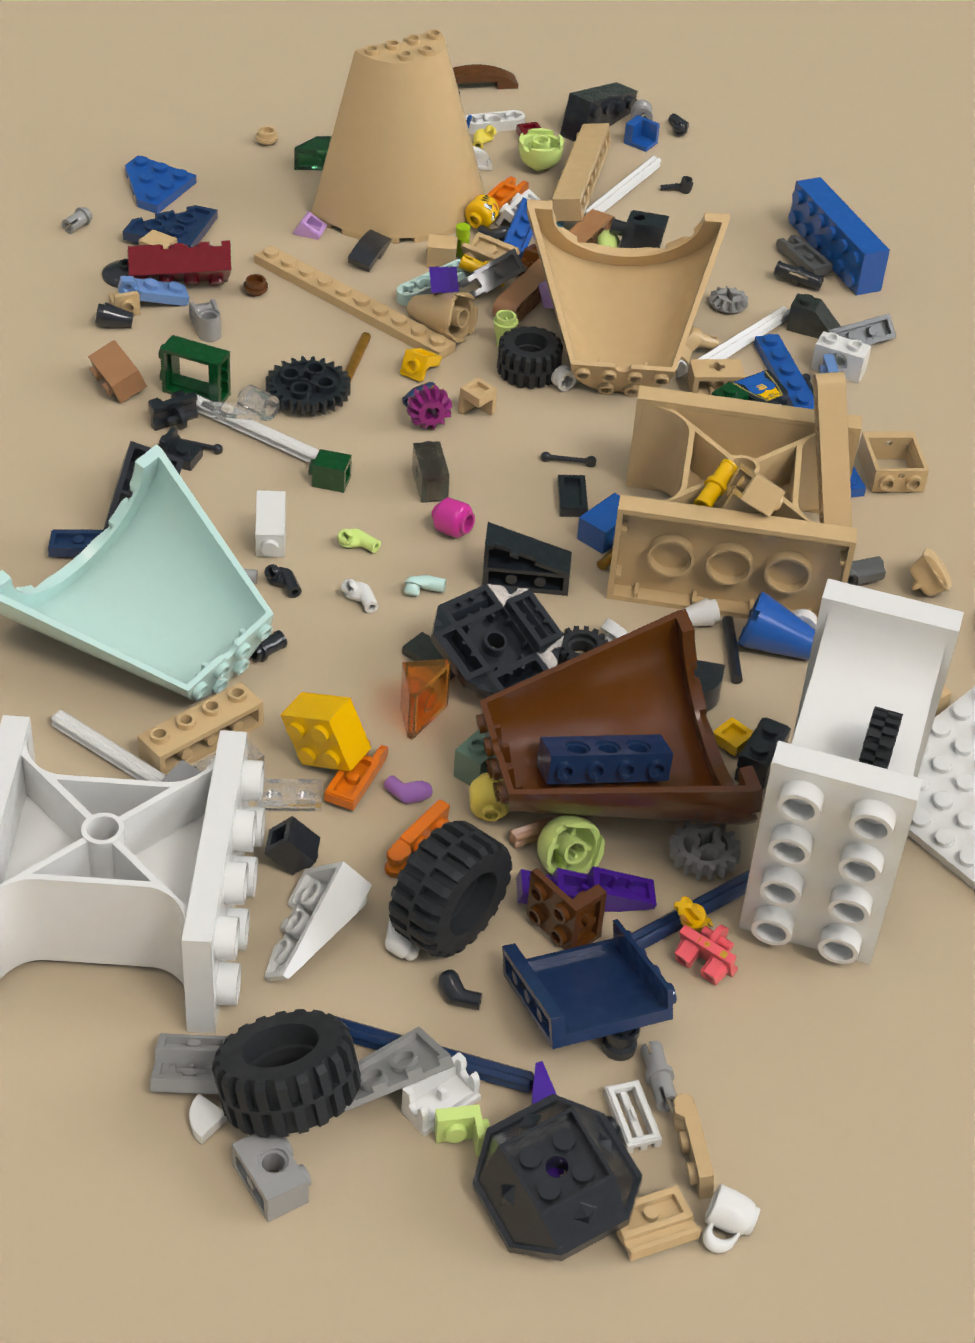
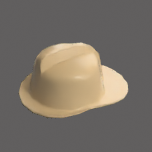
[910,548,952,596]

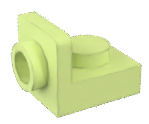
[434,1104,490,1156]

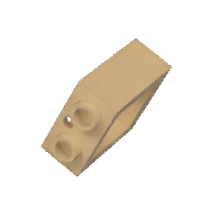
[858,431,929,492]

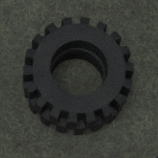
[497,326,563,389]

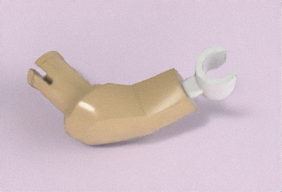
[677,326,719,378]

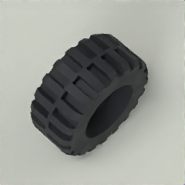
[388,821,512,958]
[212,1009,361,1138]

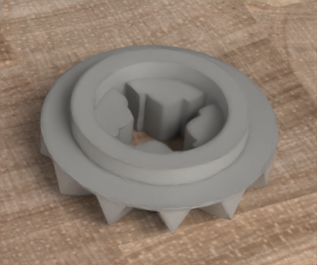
[709,286,748,313]

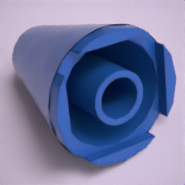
[737,592,815,660]

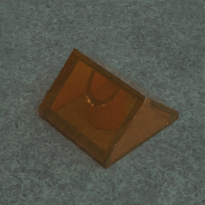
[400,659,451,740]

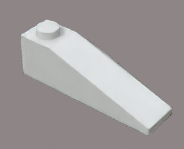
[264,861,372,982]

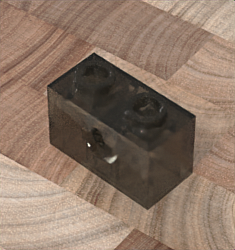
[412,441,450,503]

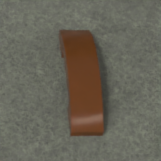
[453,64,518,89]

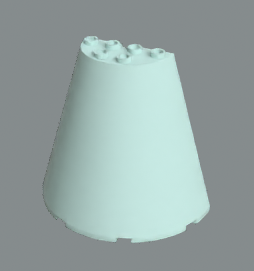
[0,444,274,701]

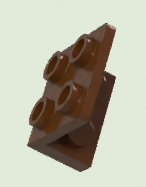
[527,868,607,950]

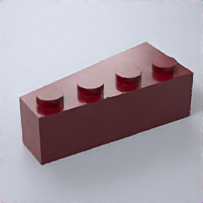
[127,240,232,285]

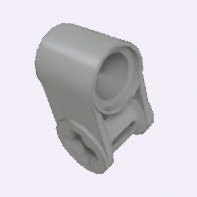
[189,299,221,342]

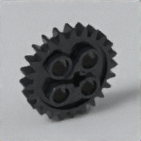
[265,356,351,416]

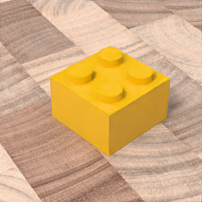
[280,692,371,772]

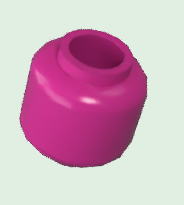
[432,497,475,538]

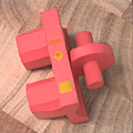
[674,924,738,985]

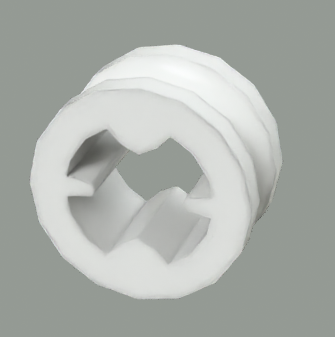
[551,365,577,391]

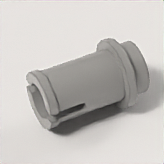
[62,207,92,234]

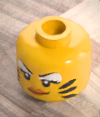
[465,194,500,229]

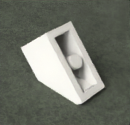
[255,490,286,557]

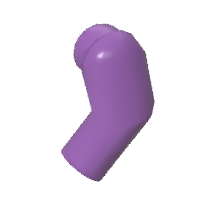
[383,775,433,804]

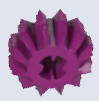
[407,384,452,430]

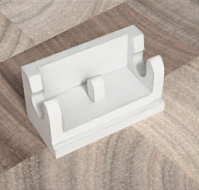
[401,1052,481,1137]

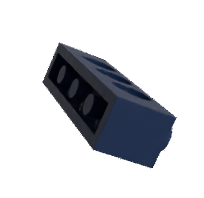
[536,734,674,784]

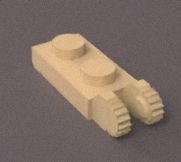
[673,1093,714,1199]

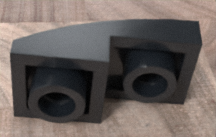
[348,229,392,272]

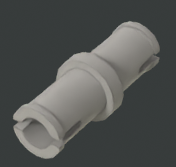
[640,1041,677,1112]

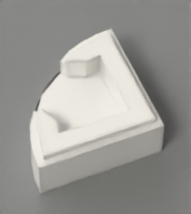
[473,146,492,170]
[189,1094,227,1145]

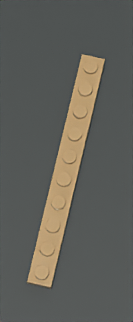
[254,245,456,360]

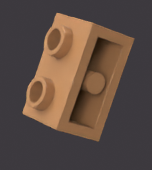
[88,340,147,404]

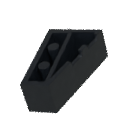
[482,522,572,596]

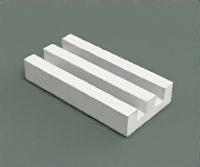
[603,1080,662,1153]

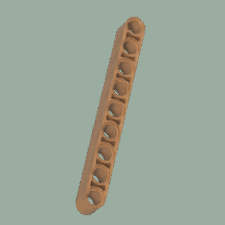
[492,209,616,323]

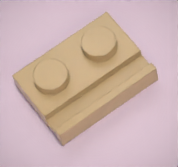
[616,1185,701,1262]

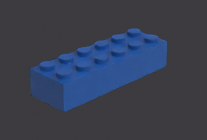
[788,177,890,296]

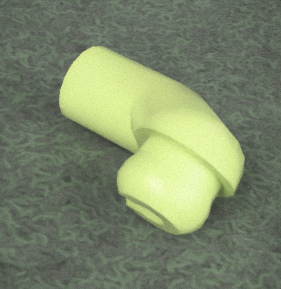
[337,529,381,553]

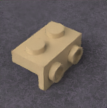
[461,232,520,262]

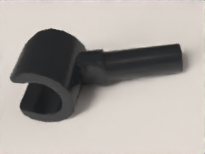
[660,176,694,194]

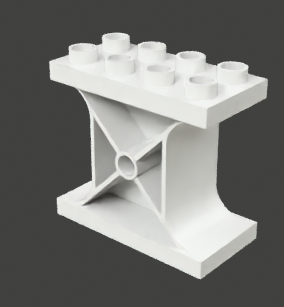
[738,579,964,964]
[0,715,266,1034]

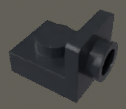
[158,427,203,471]

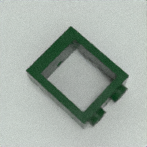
[158,335,231,406]

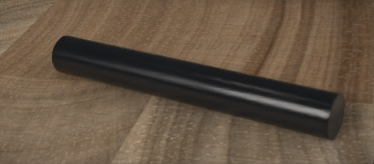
[722,616,743,684]

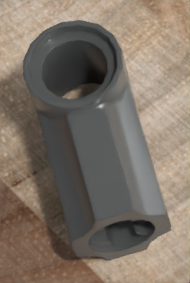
[847,556,886,586]

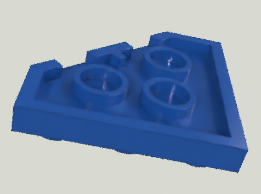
[125,155,197,214]

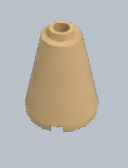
[407,292,478,343]

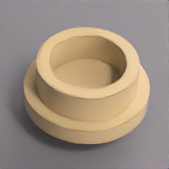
[256,126,278,146]

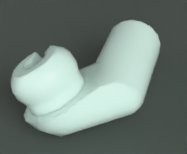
[404,575,447,596]

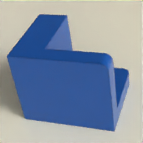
[624,115,660,152]

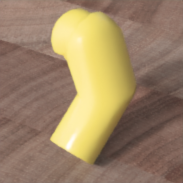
[473,125,496,149]

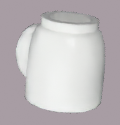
[703,1184,760,1253]

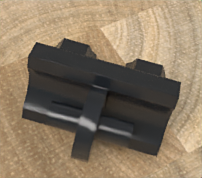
[148,390,198,431]

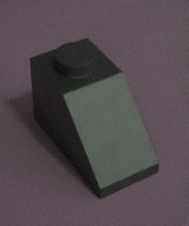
[786,293,841,339]

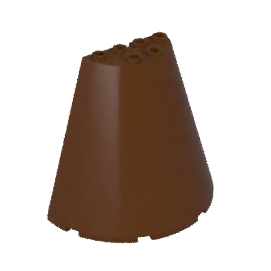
[476,609,763,825]

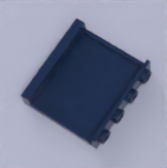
[502,919,677,1049]

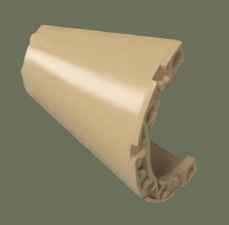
[312,29,484,244]
[527,199,730,396]

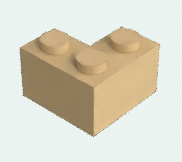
[713,463,786,517]

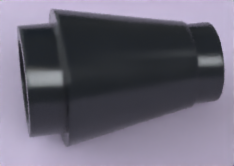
[95,302,134,328]

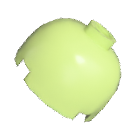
[518,128,564,171]
[537,815,605,875]

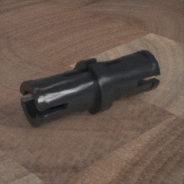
[774,260,824,291]

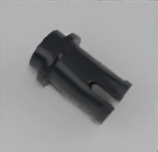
[250,630,287,662]

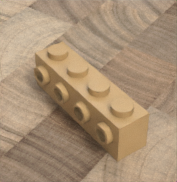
[137,682,264,775]

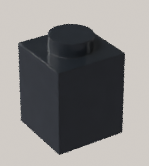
[264,816,320,875]

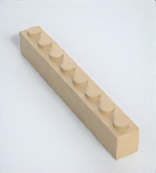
[549,123,611,222]

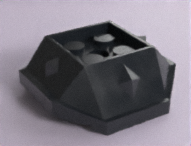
[430,584,564,699]
[472,1094,643,1261]

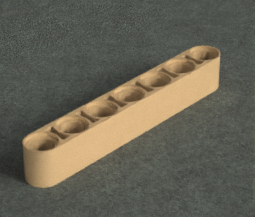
[813,371,854,561]

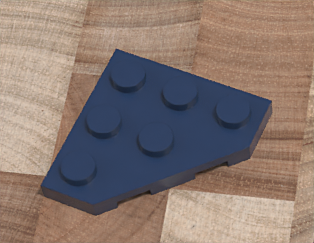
[123,205,218,248]

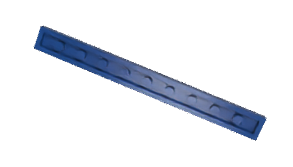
[754,334,866,498]

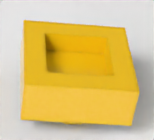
[713,717,754,757]

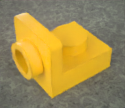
[400,348,442,382]

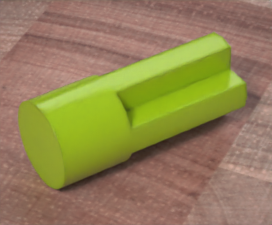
[456,223,471,259]

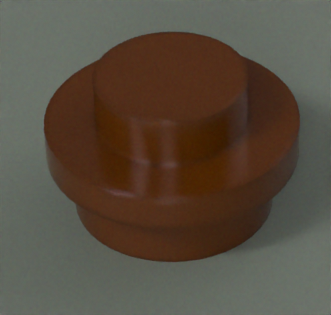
[243,274,268,296]

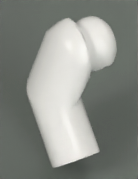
[341,579,379,613]

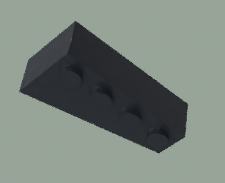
[560,82,638,141]

